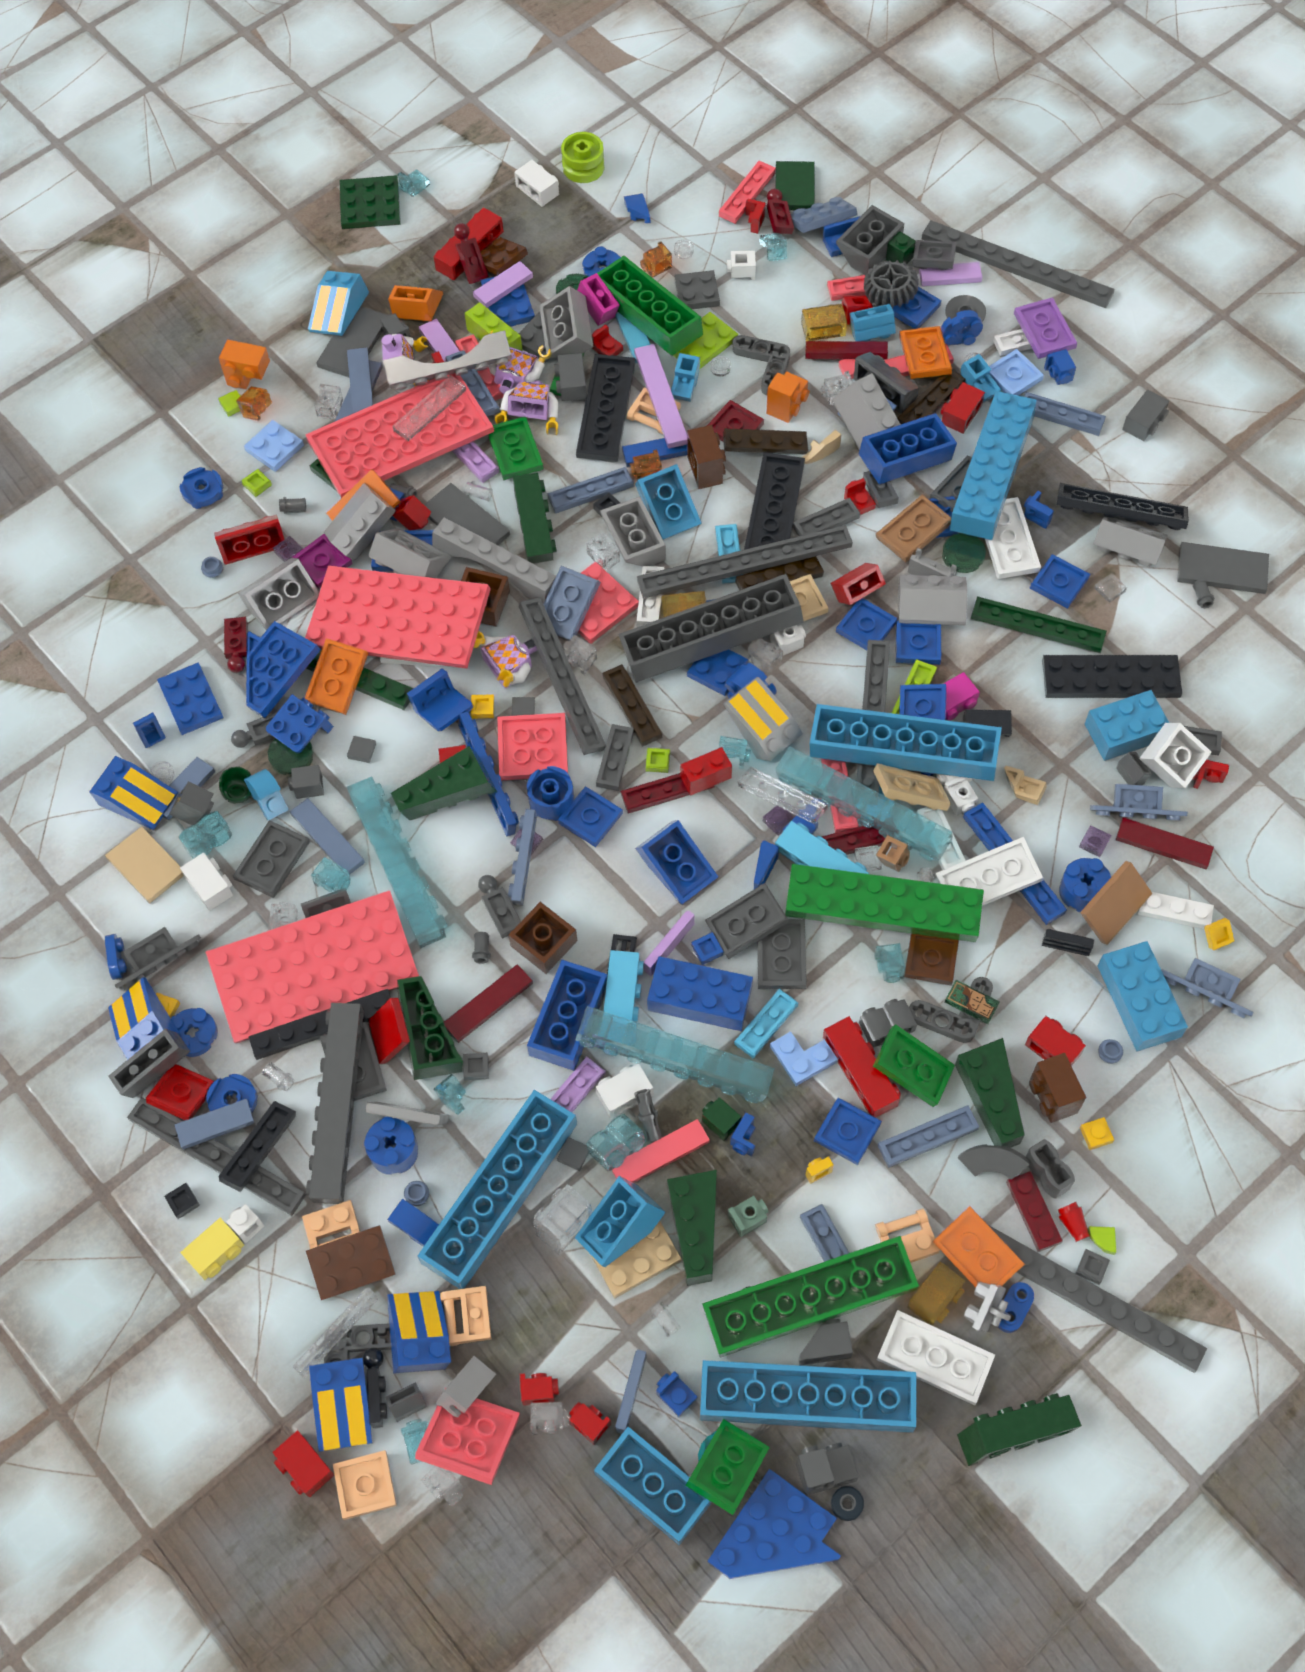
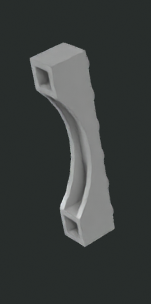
[383,330,512,390]
[432,517,556,604]

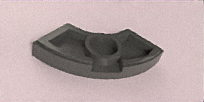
[958,1144,1031,1180]

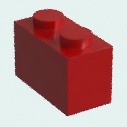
[940,382,985,434]
[830,563,886,605]
[680,747,732,796]
[1025,1016,1086,1066]
[272,1430,335,1497]

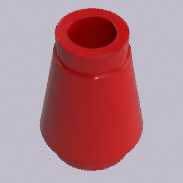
[1058,1202,1090,1242]

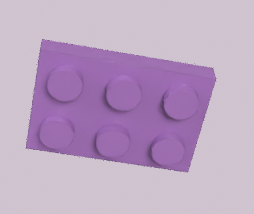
[1014,297,1077,359]

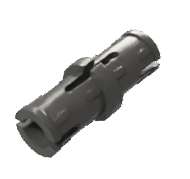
[634,1089,662,1142]

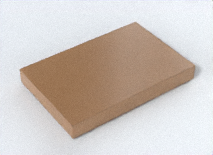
[876,494,951,562]
[1080,861,1152,945]

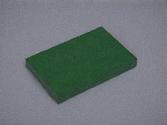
[775,161,815,210]

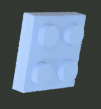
[989,349,1044,395]
[244,420,304,472]

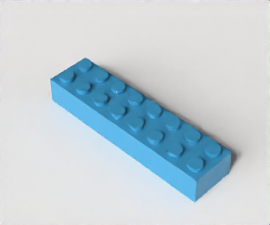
[950,391,1037,540]
[809,704,1002,781]
[417,1089,577,1289]
[700,1360,916,1433]

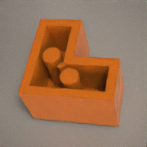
[219,339,270,389]
[766,371,810,423]

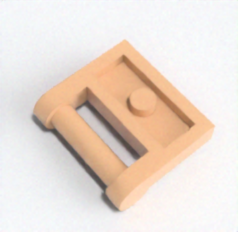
[626,387,681,434]
[302,1200,360,1249]
[875,1208,940,1263]
[440,1286,492,1346]

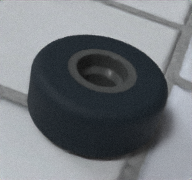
[831,1486,864,1521]

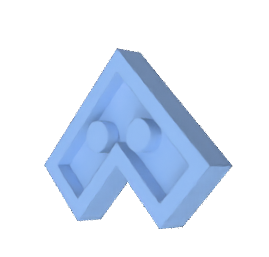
[770,1032,838,1086]

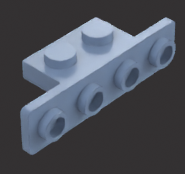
[1090,784,1188,821]
[1161,958,1254,1018]

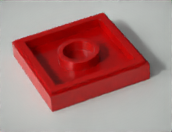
[368,998,410,1064]
[146,1064,214,1120]

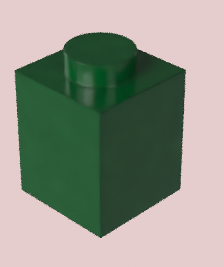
[886,231,916,265]
[702,1097,741,1141]

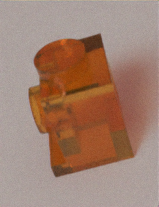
[640,241,672,278]
[236,386,272,421]
[629,449,662,480]

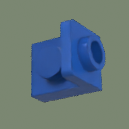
[1024,491,1054,529]
[730,1113,756,1156]
[656,1371,697,1417]

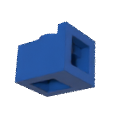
[1044,349,1076,385]

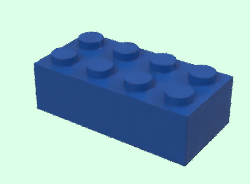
[859,413,957,484]
[647,956,753,1032]
[527,960,607,1071]

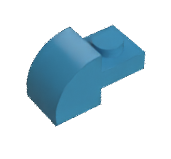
[671,353,700,402]
[961,354,1001,403]
[244,769,289,820]

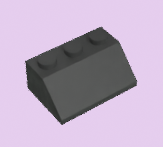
[836,205,905,275]
[854,352,919,414]

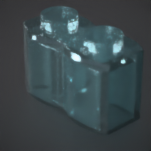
[178,811,232,859]
[586,1114,646,1171]

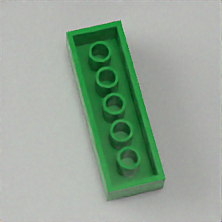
[597,256,703,356]

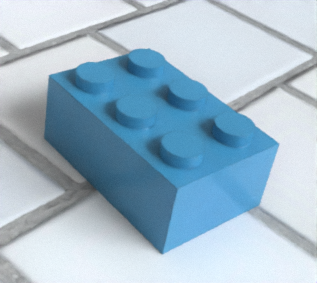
[1084,690,1169,761]

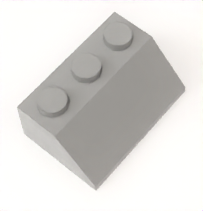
[539,286,593,358]
[832,373,901,450]
[324,483,396,560]
[600,496,666,567]
[1093,516,1168,567]
[368,528,451,578]
[238,558,320,630]
[898,574,967,625]

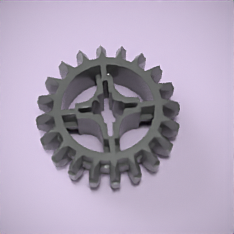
[864,260,919,309]

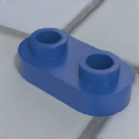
[105,934,127,980]
[998,1282,1034,1333]

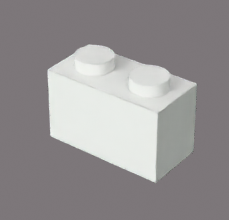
[515,160,559,207]
[180,852,233,911]
[596,1063,654,1119]

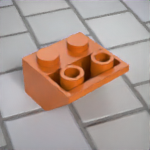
[388,285,443,321]

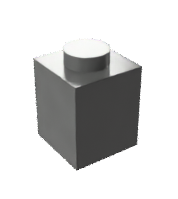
[288,765,324,799]

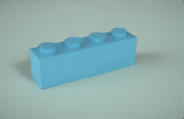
[775,821,869,874]
[600,950,644,1052]

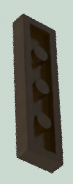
[897,370,965,424]
[723,428,808,454]
[735,556,824,590]
[602,664,662,747]

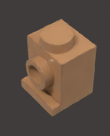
[876,835,910,872]

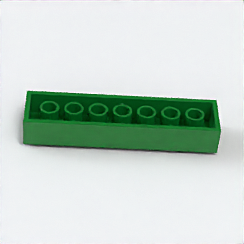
[785,864,984,942]
[702,1236,919,1358]

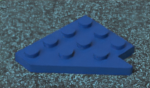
[246,621,321,718]
[707,1469,841,1579]

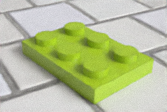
[673,312,738,369]

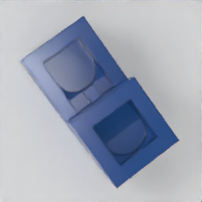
[387,1199,439,1247]

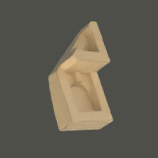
[802,430,841,464]
[1004,765,1047,805]

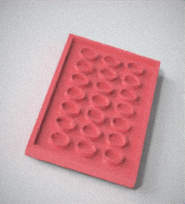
[305,373,494,498]
[305,566,491,669]
[206,890,419,1044]

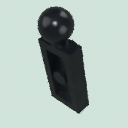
[363,1348,387,1428]

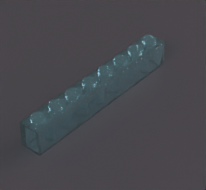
[775,746,953,862]
[347,776,448,949]
[575,1006,775,1103]

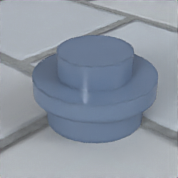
[201,556,223,578]
[1098,1039,1123,1064]
[404,1181,429,1206]

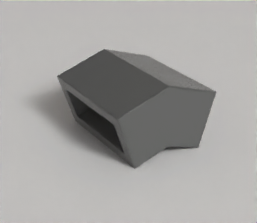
[1116,752,1152,785]
[385,1382,427,1422]

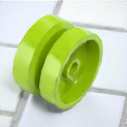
[561,132,605,183]

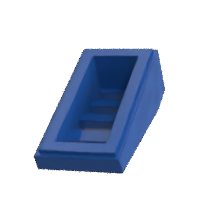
[133,712,166,748]
[754,840,779,889]

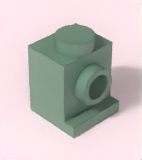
[728,1196,769,1237]

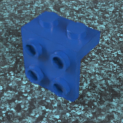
[407,668,473,731]
[266,694,334,753]

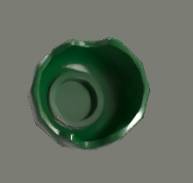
[219,766,252,804]

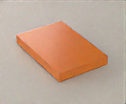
[899,326,952,379]
[326,469,401,521]
[305,638,369,715]
[932,1206,1025,1287]

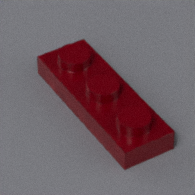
[1006,1171,1063,1252]

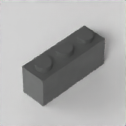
[108,1029,191,1098]

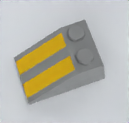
[724,677,803,761]

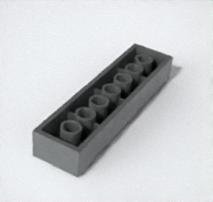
[619,574,804,682]

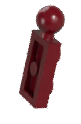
[766,188,794,234]
[454,223,489,284]
[224,616,248,673]

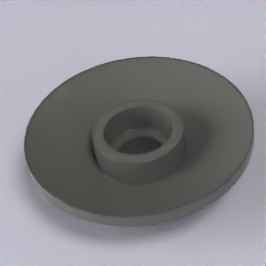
[945,295,986,322]

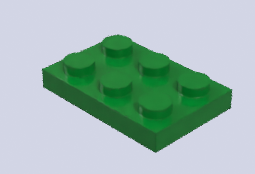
[488,417,544,481]
[873,1024,955,1107]
[685,1419,770,1515]

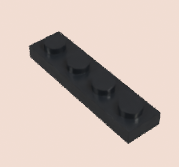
[218,1101,296,1192]

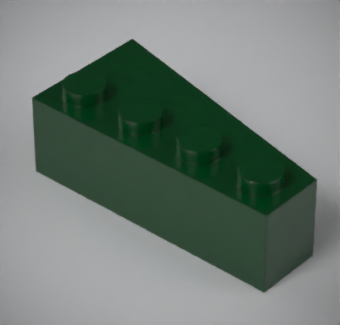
[513,473,557,564]
[391,746,497,820]
[397,976,463,1080]
[955,1038,1025,1148]
[667,1170,717,1286]
[957,1393,1082,1466]

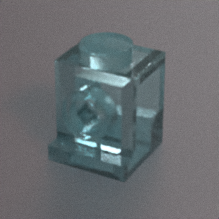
[311,857,351,892]
[874,943,905,983]

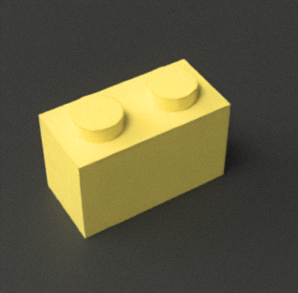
[180,1217,244,1280]

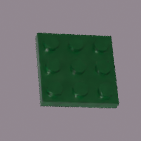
[340,175,401,229]

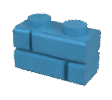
[850,304,896,341]

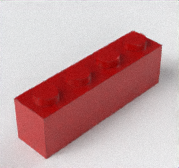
[433,207,504,281]
[823,1016,901,1118]

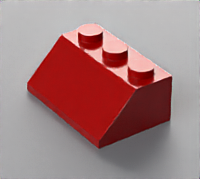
[214,514,287,565]

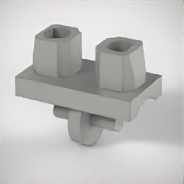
[964,1282,1011,1332]

